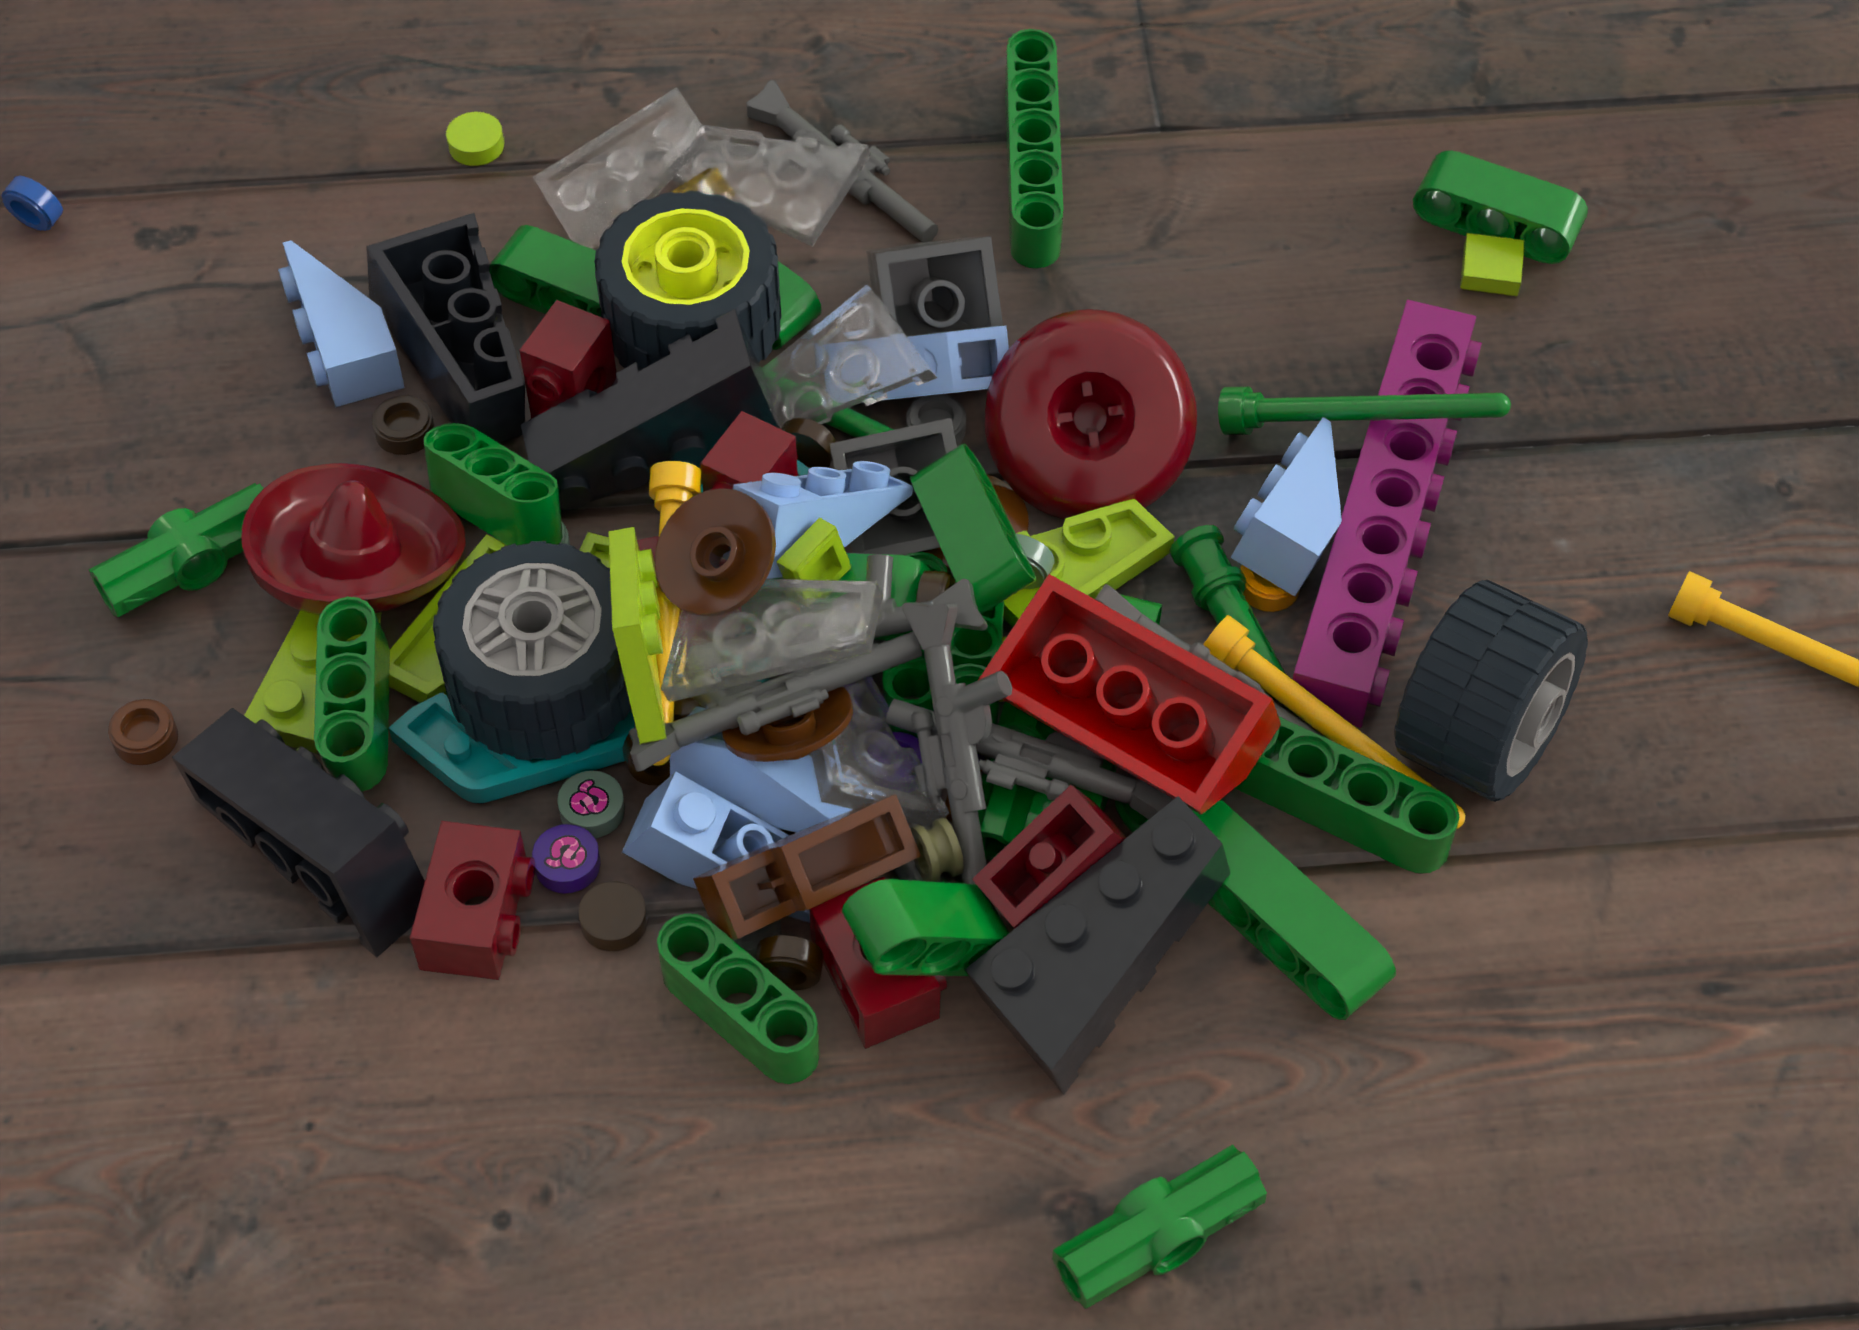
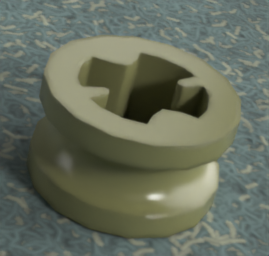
[910,817,964,882]

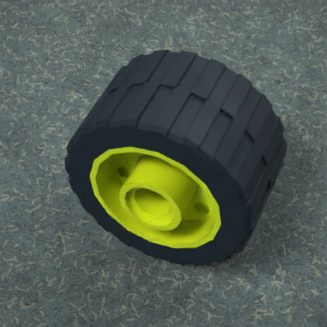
[594,191,782,369]

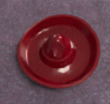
[985,309,1197,520]
[241,463,466,615]

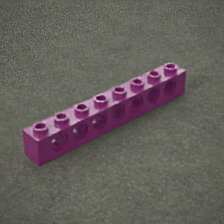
[1293,299,1482,728]

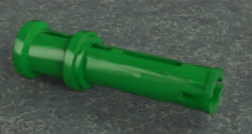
[1170,525,1288,701]

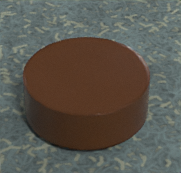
[108,699,178,765]

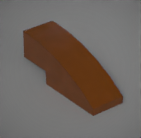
[693,794,921,940]

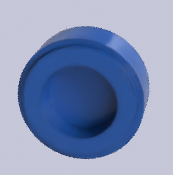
[1,176,63,231]

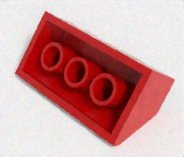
[977,574,1281,815]

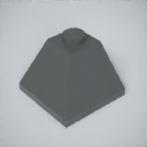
[866,236,1003,339]
[829,418,957,556]

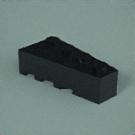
[366,213,525,443]
[521,309,780,512]
[172,708,425,957]
[965,796,1230,1094]

